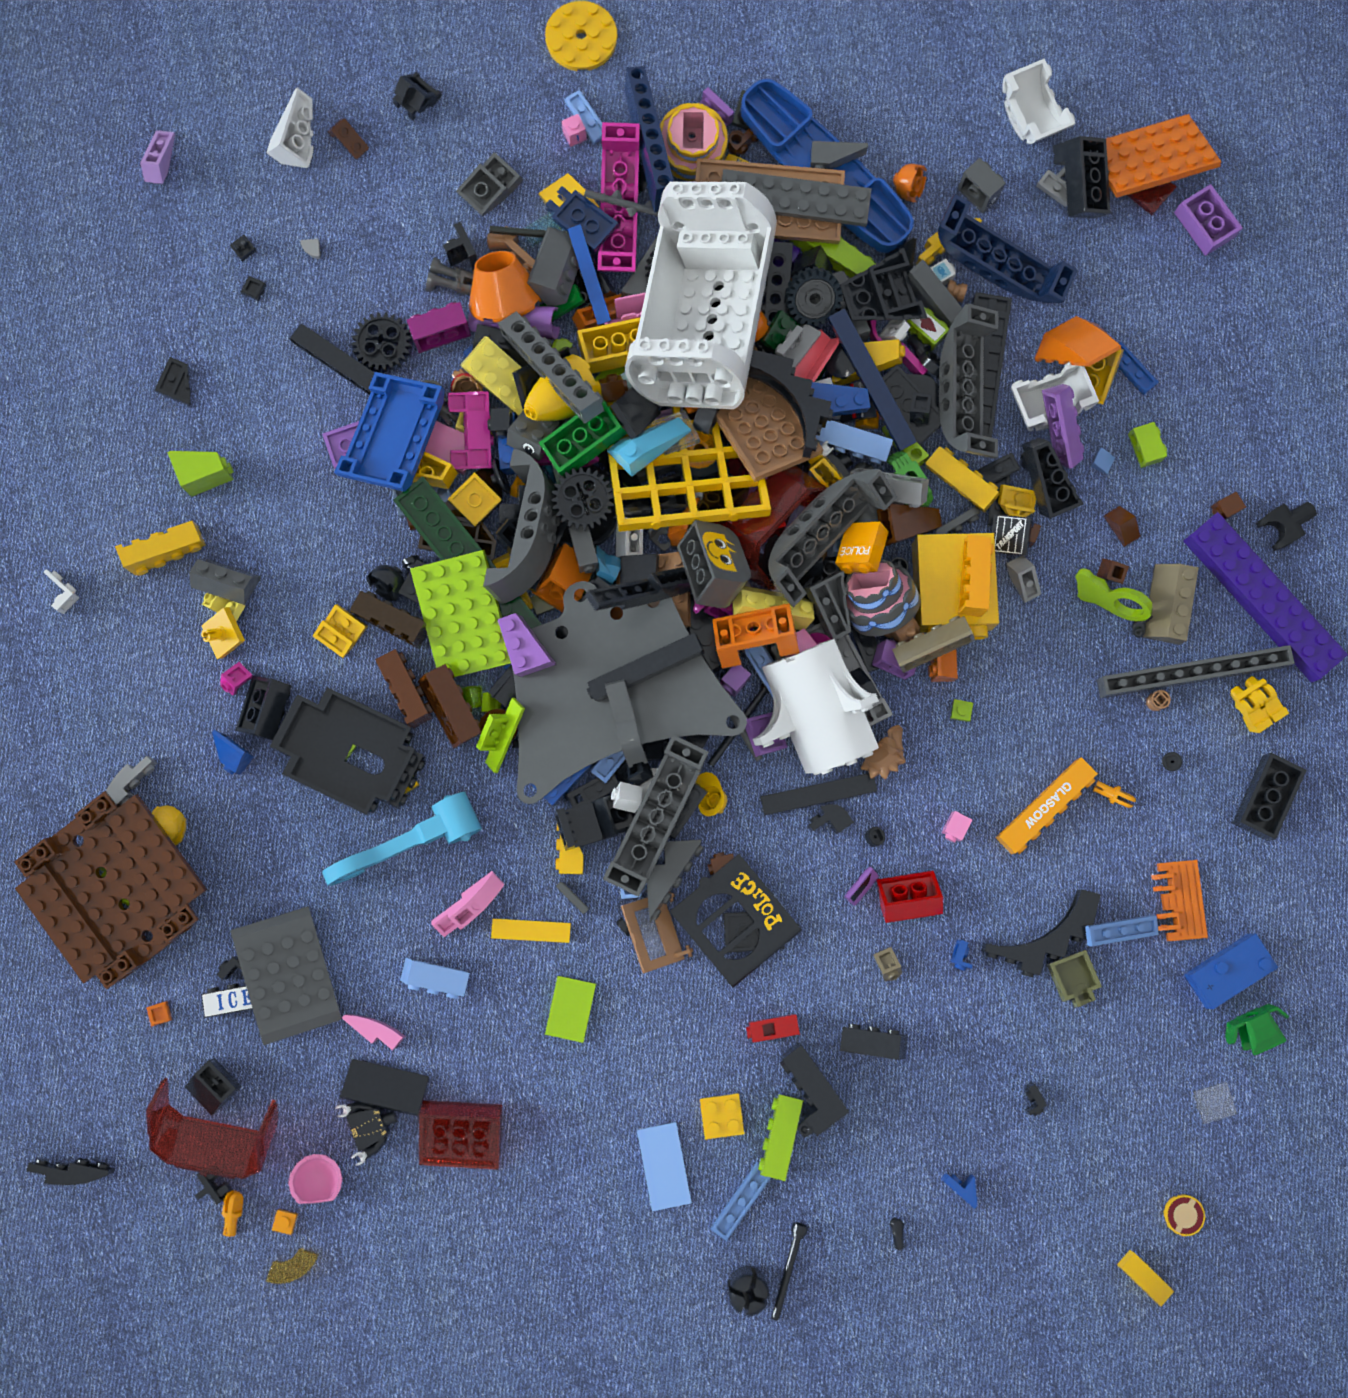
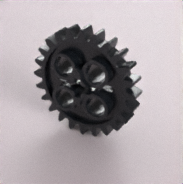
[351,312,413,373]
[551,467,614,531]

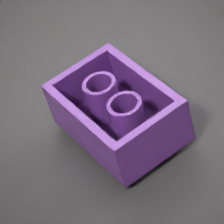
[1174,184,1243,256]

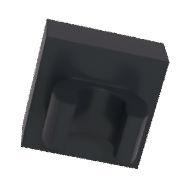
[229,235,257,262]

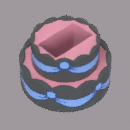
[845,559,921,636]

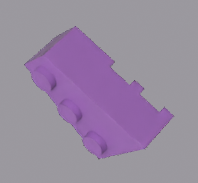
[497,613,556,677]

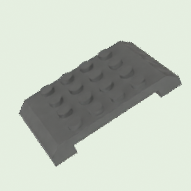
[230,906,342,1046]

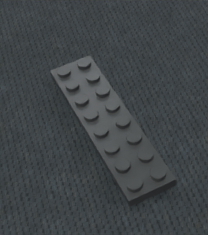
[722,169,871,227]

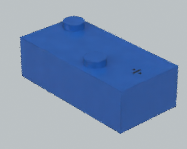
[1184,933,1278,1009]

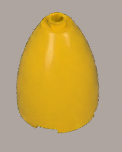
[524,354,602,421]

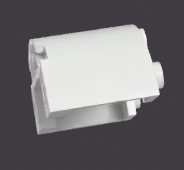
[1003,59,1075,144]
[1011,362,1099,431]

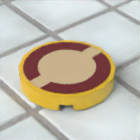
[1163,1194,1205,1236]

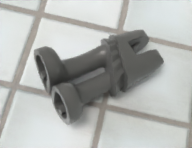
[426,257,474,296]

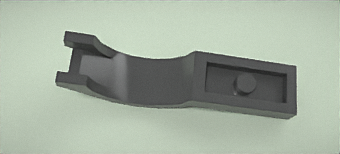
[605,679,648,768]

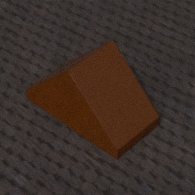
[1103,506,1141,547]

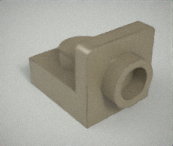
[873,947,902,982]

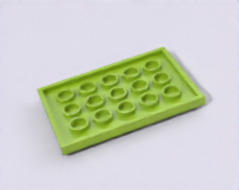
[410,550,511,677]

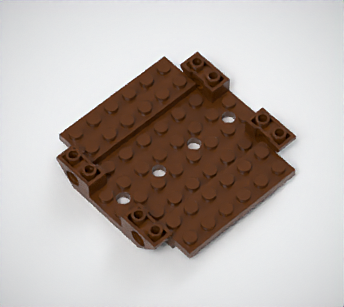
[14,791,207,990]

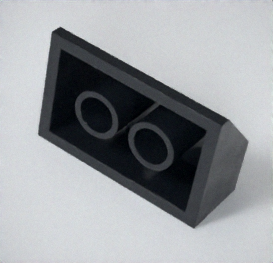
[235,676,291,740]

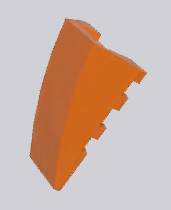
[1034,316,1121,367]

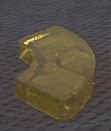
[265,1248,319,1284]

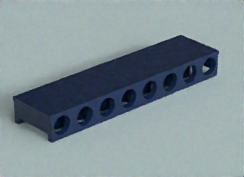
[625,66,674,213]

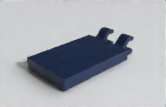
[545,186,618,253]

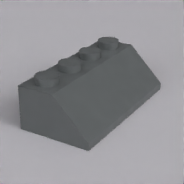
[527,227,579,307]

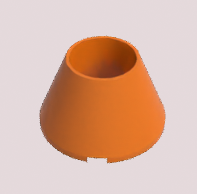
[469,251,542,322]

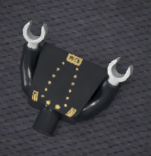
[335,1102,398,1166]

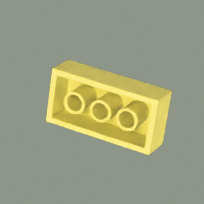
[460,336,524,416]

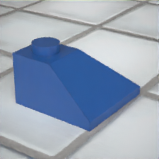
[212,729,254,775]

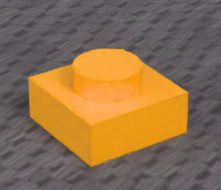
[272,1209,298,1235]

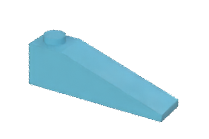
[607,417,691,477]

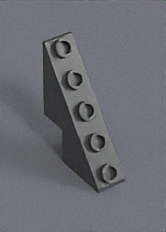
[647,840,704,922]

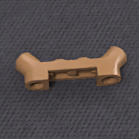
[487,226,535,273]

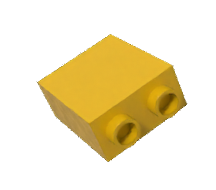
[912,533,999,640]

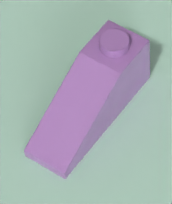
[140,130,175,184]

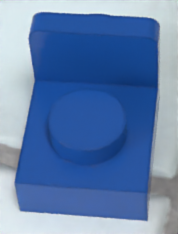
[950,940,973,971]

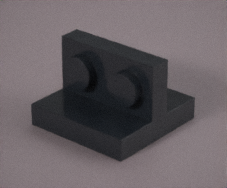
[443,222,478,272]

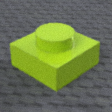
[481,692,501,712]
[950,699,973,722]

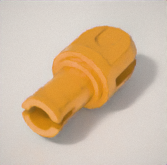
[1093,780,1136,808]
[222,1190,243,1237]

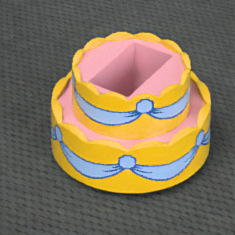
[660,103,728,181]

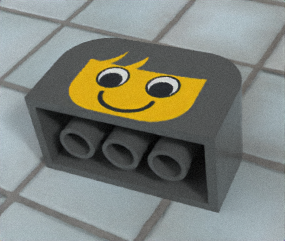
[677,520,751,608]

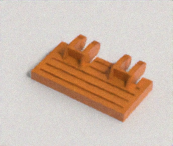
[1151,860,1208,941]

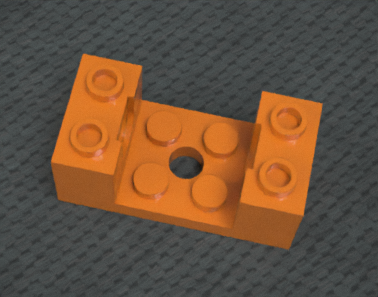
[712,603,799,669]

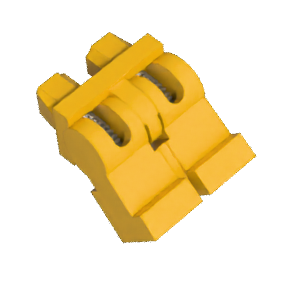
[1231,676,1289,733]

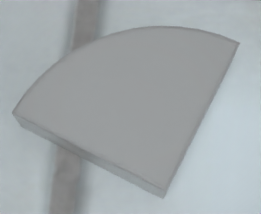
[300,239,321,259]

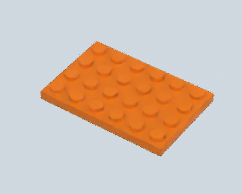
[1106,114,1221,198]

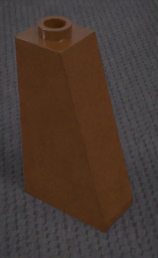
[877,504,942,547]

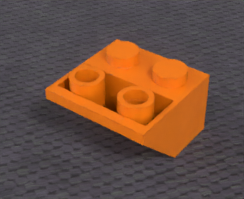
[928,649,958,682]

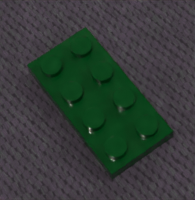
[760,310,826,382]

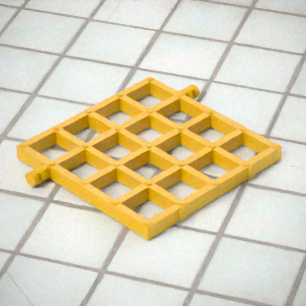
[607,400,771,532]

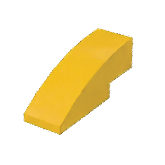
[1117,1250,1174,1307]

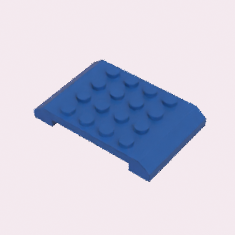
[334,372,445,492]

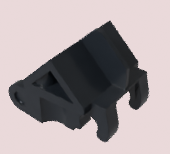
[393,72,442,121]

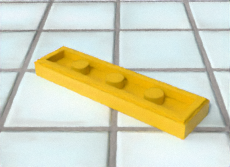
[491,919,571,943]

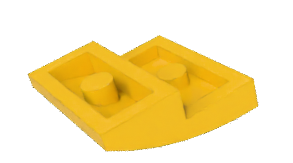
[313,604,368,658]

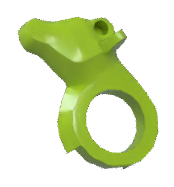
[1075,568,1153,621]

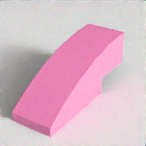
[342,1014,405,1050]

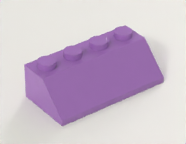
[1042,384,1084,469]

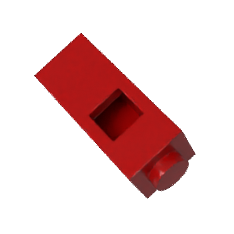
[746,1014,800,1043]

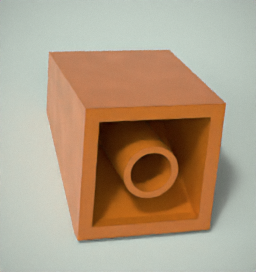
[532,543,592,613]

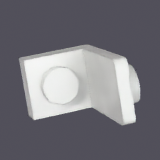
[44,569,80,614]

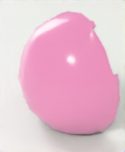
[288,1154,342,1204]

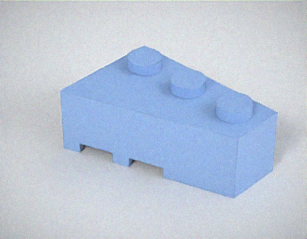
[400,957,470,999]

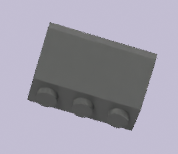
[189,559,261,605]

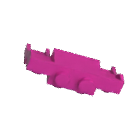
[448,391,493,470]

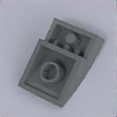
[456,152,524,216]

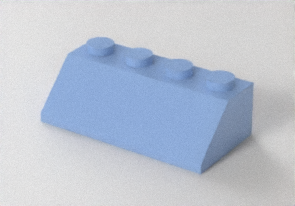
[816,420,893,465]

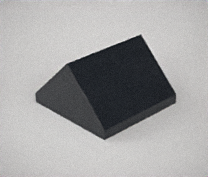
[790,245,833,277]

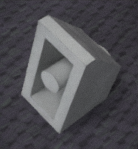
[1006,555,1041,603]

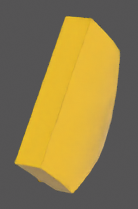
[998,485,1036,517]

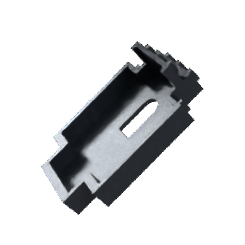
[270,687,426,816]

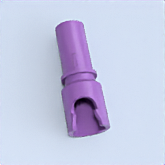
[468,306,560,339]

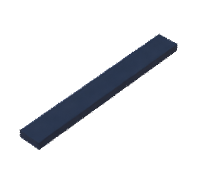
[827,308,917,452]

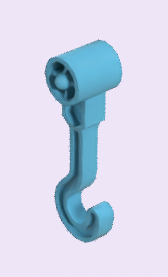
[322,792,482,886]

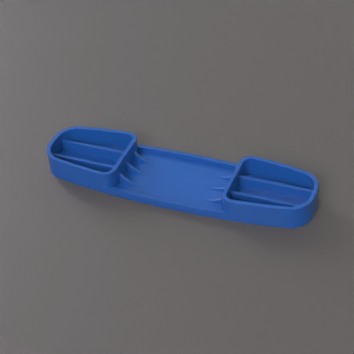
[741,79,914,253]

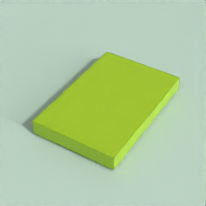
[545,976,596,1043]

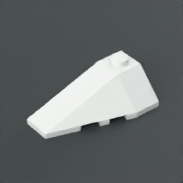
[267,88,313,168]

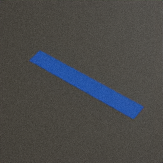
[568,224,611,325]

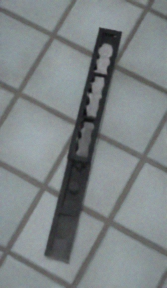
[585,567,692,611]

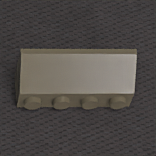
[1143,564,1199,645]
[892,616,975,673]

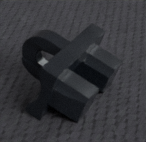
[195,1166,232,1205]

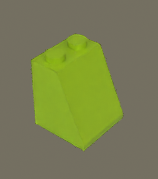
[167,451,234,497]

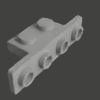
[775,324,821,368]

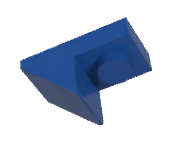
[941,1173,977,1209]

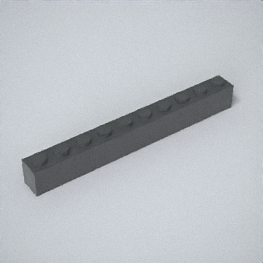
[1097,645,1295,698]

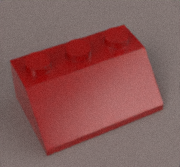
[876,871,943,923]

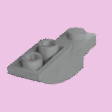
[106,756,158,808]

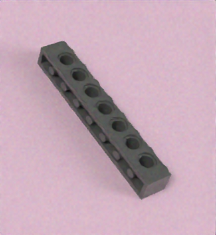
[498,311,604,423]

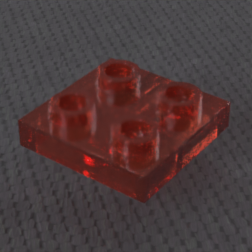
[1127,182,1176,216]

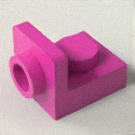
[220,662,252,696]

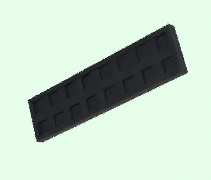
[973,292,1012,438]

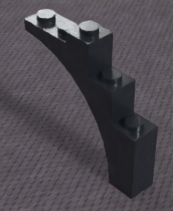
[748,350,834,458]
[981,889,1101,978]

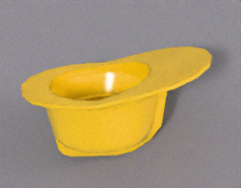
[696,772,727,817]

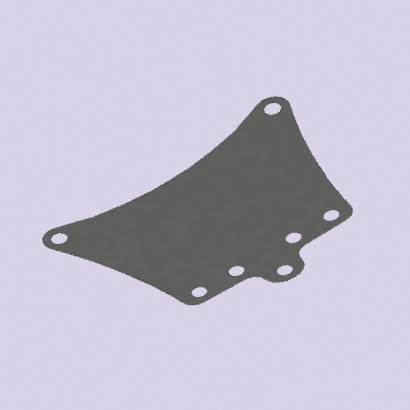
[512,581,747,804]

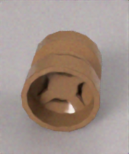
[947,279,968,303]
[1146,690,1171,711]

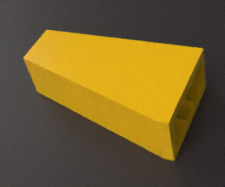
[832,339,905,385]

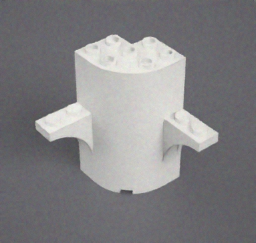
[753,639,879,775]

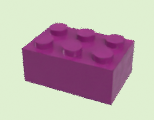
[406,302,471,354]

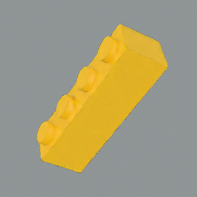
[925,446,999,513]

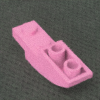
[431,871,504,937]

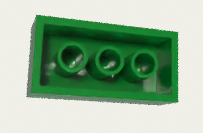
[539,399,627,479]

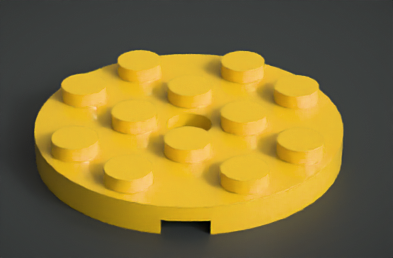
[545,1,617,71]

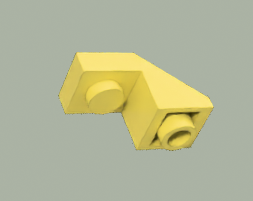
[202,593,245,622]

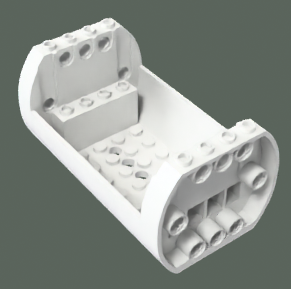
[625,182,777,409]

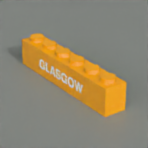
[995,757,1098,855]

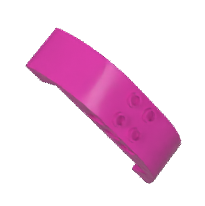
[598,122,640,272]

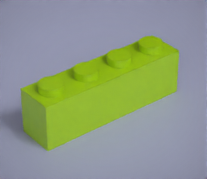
[758,1095,803,1181]

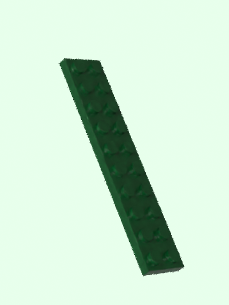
[393,476,542,629]

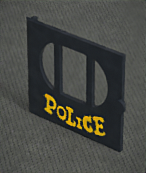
[670,854,802,988]

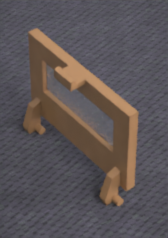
[621,893,693,974]

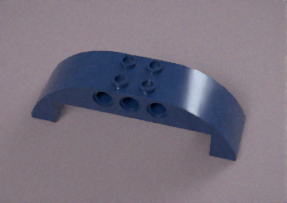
[938,194,1078,303]

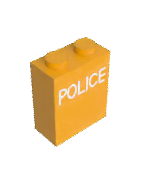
[835,522,889,574]

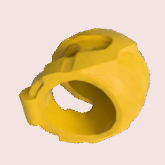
[151,805,187,846]

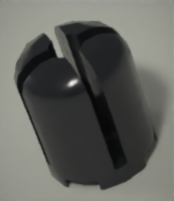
[727,1265,770,1316]

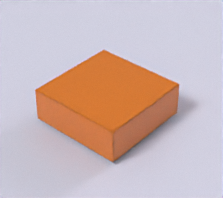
[146,1001,172,1027]

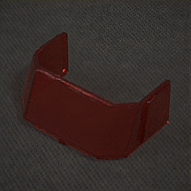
[726,466,827,590]
[146,1078,278,1179]

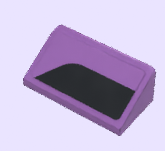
[844,867,879,906]

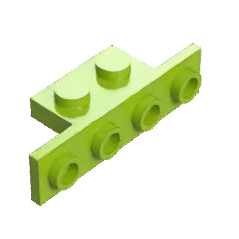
[476,698,525,773]

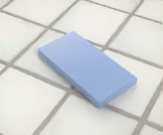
[637,1122,692,1211]

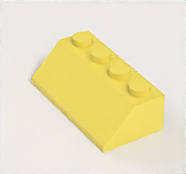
[732,586,814,630]

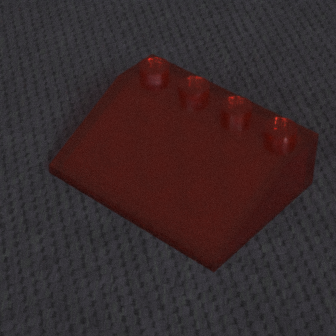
[419,1100,503,1170]

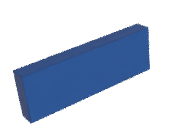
[1118,342,1159,396]

